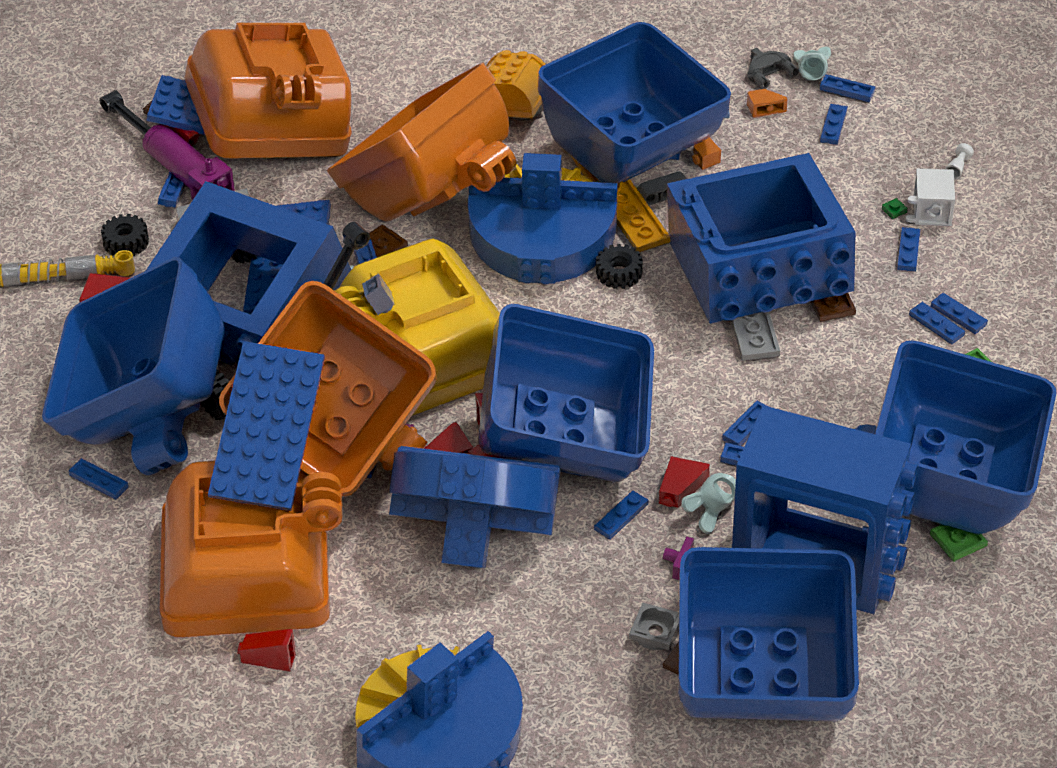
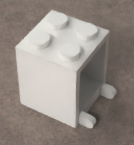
[906,169,955,226]

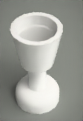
[945,143,974,179]

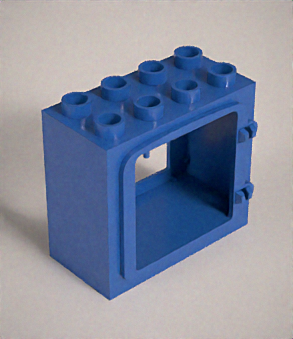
[667,153,856,323]
[146,181,351,365]
[732,405,919,614]

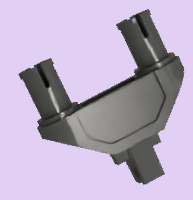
[748,48,799,89]

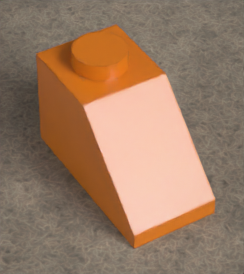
[747,89,787,118]
[692,137,721,170]

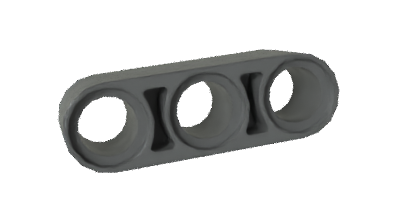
[637,172,687,205]

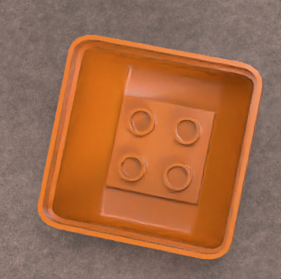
[184,23,352,158]
[326,62,517,222]
[219,281,437,497]
[160,461,342,637]

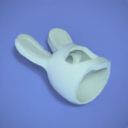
[793,47,831,81]
[682,473,736,534]

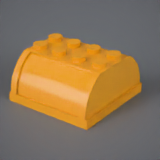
[486,50,546,118]

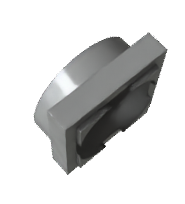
[629,603,679,650]

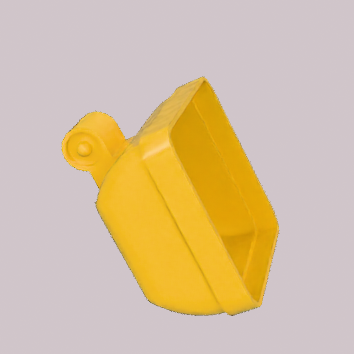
[335,238,500,416]

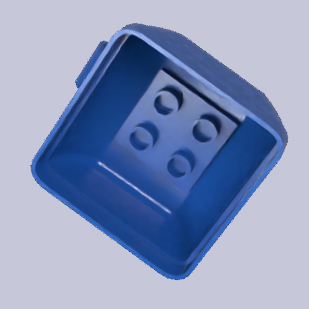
[538,22,731,184]
[42,257,224,476]
[478,304,654,482]
[855,340,1057,534]
[678,547,859,722]

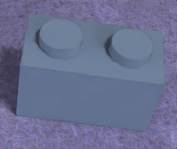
[362,273,395,315]

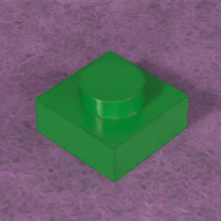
[882,198,908,220]

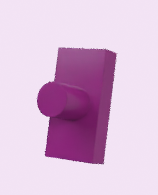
[663,536,694,580]

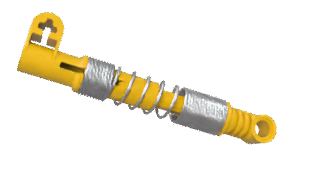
[0,250,135,287]

